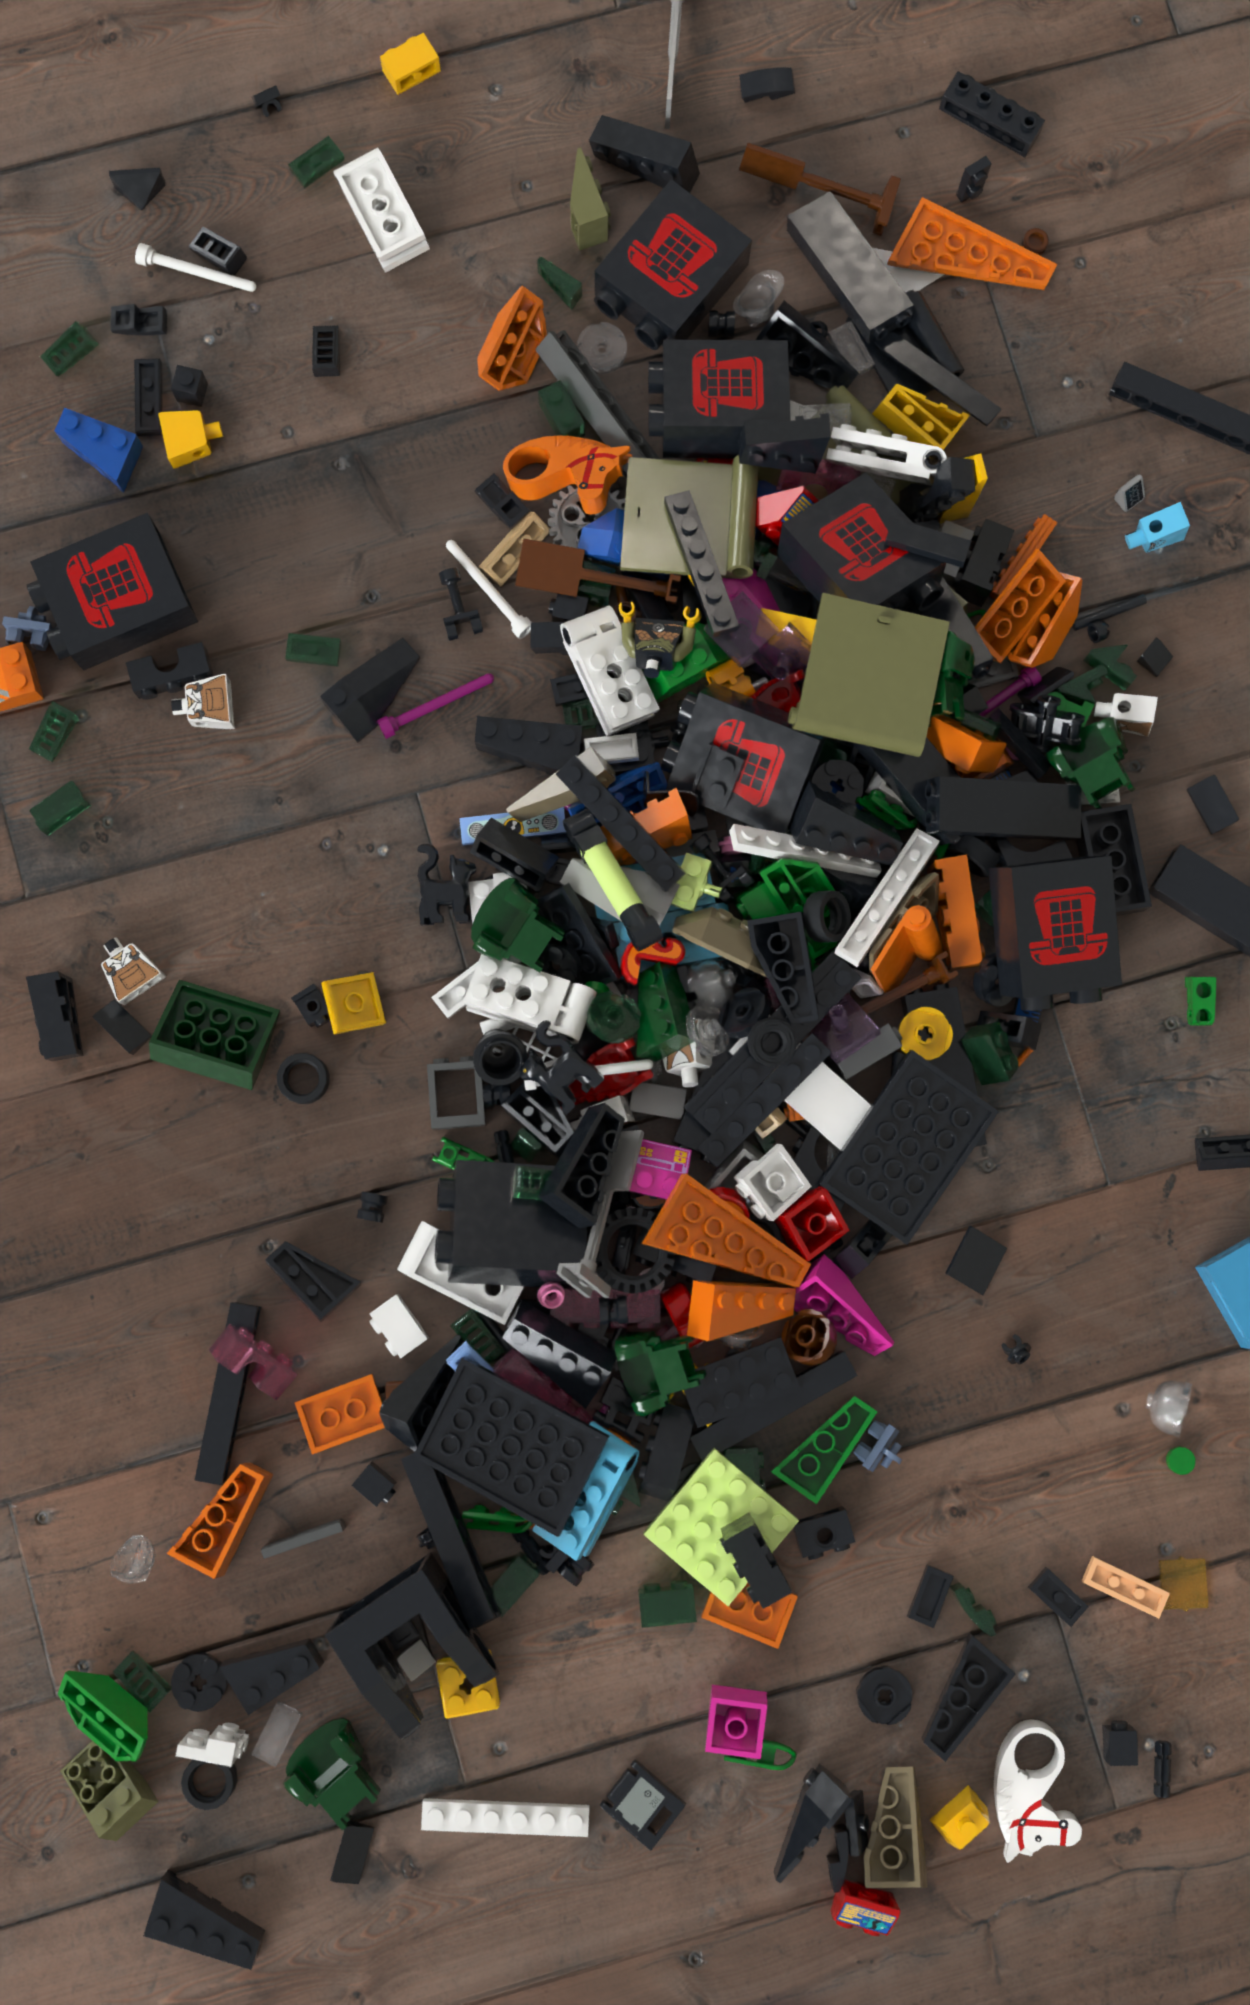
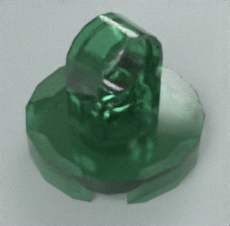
[587,991,641,1043]

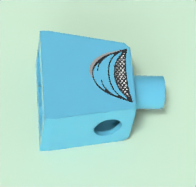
[1125,502,1190,552]

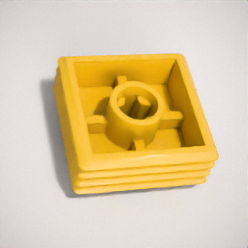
[436,1650,500,1719]

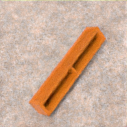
[989,514,1058,600]

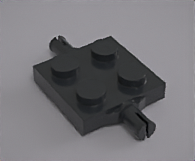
[581,720,670,775]

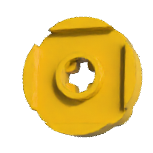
[898,1007,953,1061]

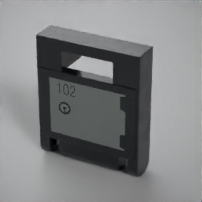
[600,1759,686,1851]

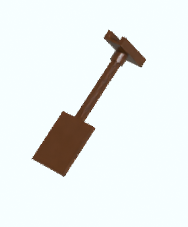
[739,143,901,236]
[515,538,681,607]
[802,951,959,1056]

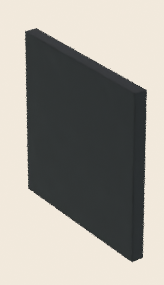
[945,1225,1007,1295]

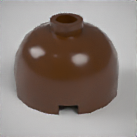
[782,1309,837,1366]

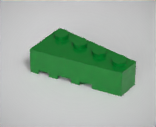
[732,880,818,971]
[771,1396,878,1504]

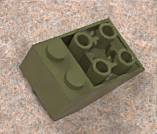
[570,147,611,251]
[60,1741,159,1841]

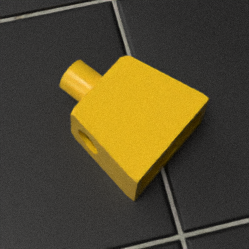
[158,410,223,469]
[930,1785,990,1850]

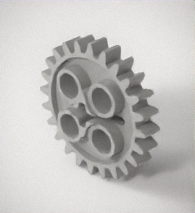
[548,485,625,564]

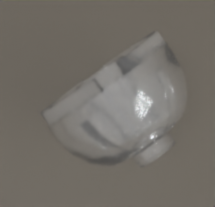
[686,959,736,1014]
[1145,1380,1192,1437]

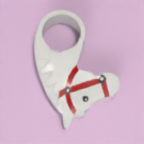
[994,1719,1082,1863]

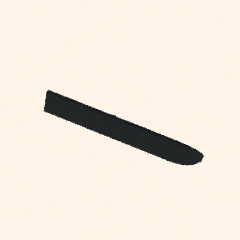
[873,331,1001,427]

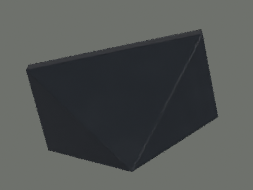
[109,167,166,211]

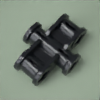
[1009,695,1085,753]

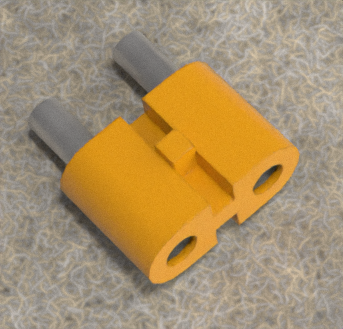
[706,654,768,697]

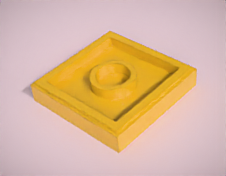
[321,972,386,1034]

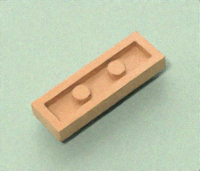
[1081,1556,1170,1618]

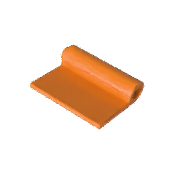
[870,905,944,994]

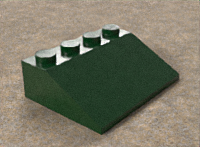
[149,980,280,1090]

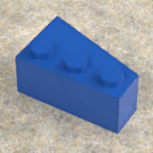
[54,408,143,492]

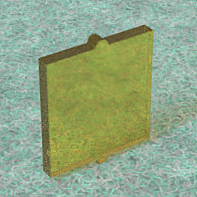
[1159,1556,1208,1612]

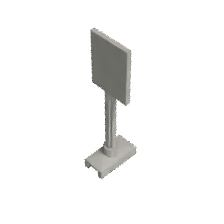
[665,0,684,129]
[556,1130,644,1298]

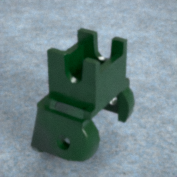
[928,630,975,727]
[1046,717,1135,809]
[471,877,565,973]
[614,1331,707,1417]
[283,1717,381,1831]

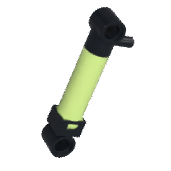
[563,809,663,952]

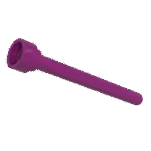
[962,667,1042,727]
[377,673,494,739]

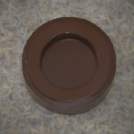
[1022,228,1049,255]

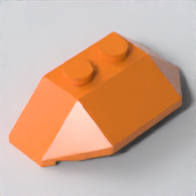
[477,286,547,391]
[1008,572,1083,668]

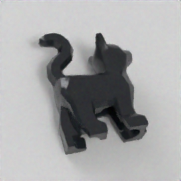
[417,844,476,926]
[520,1020,604,1115]

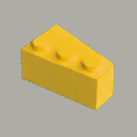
[872,384,970,450]

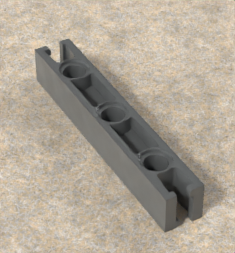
[535,330,660,473]

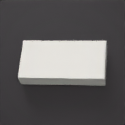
[584,733,639,764]

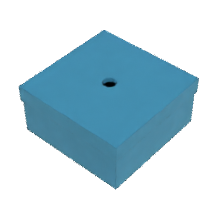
[1195,1237,1250,1350]

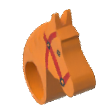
[503,435,633,514]

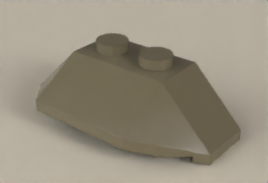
[672,907,767,977]

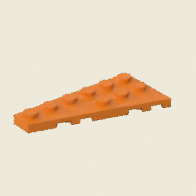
[887,197,1058,290]
[642,1173,811,1288]

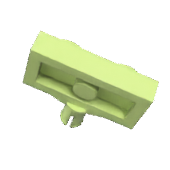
[671,853,722,912]

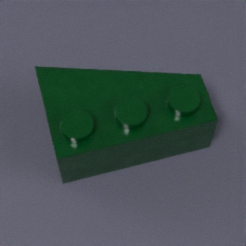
[637,962,697,1062]

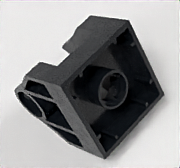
[325,1552,499,1740]

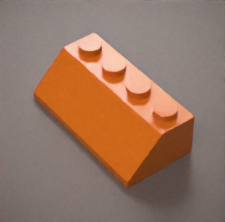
[975,549,1066,664]

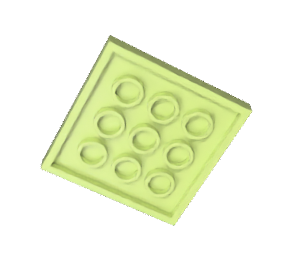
[643,1448,799,1606]

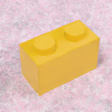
[380,32,441,95]

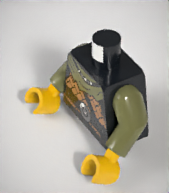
[619,601,701,678]

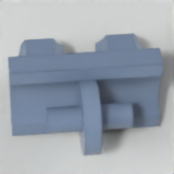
[2,606,52,651]
[854,1420,902,1472]

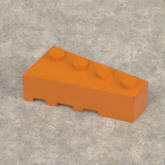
[600,788,692,866]
[927,854,985,971]
[687,1280,796,1341]
[167,1462,273,1579]

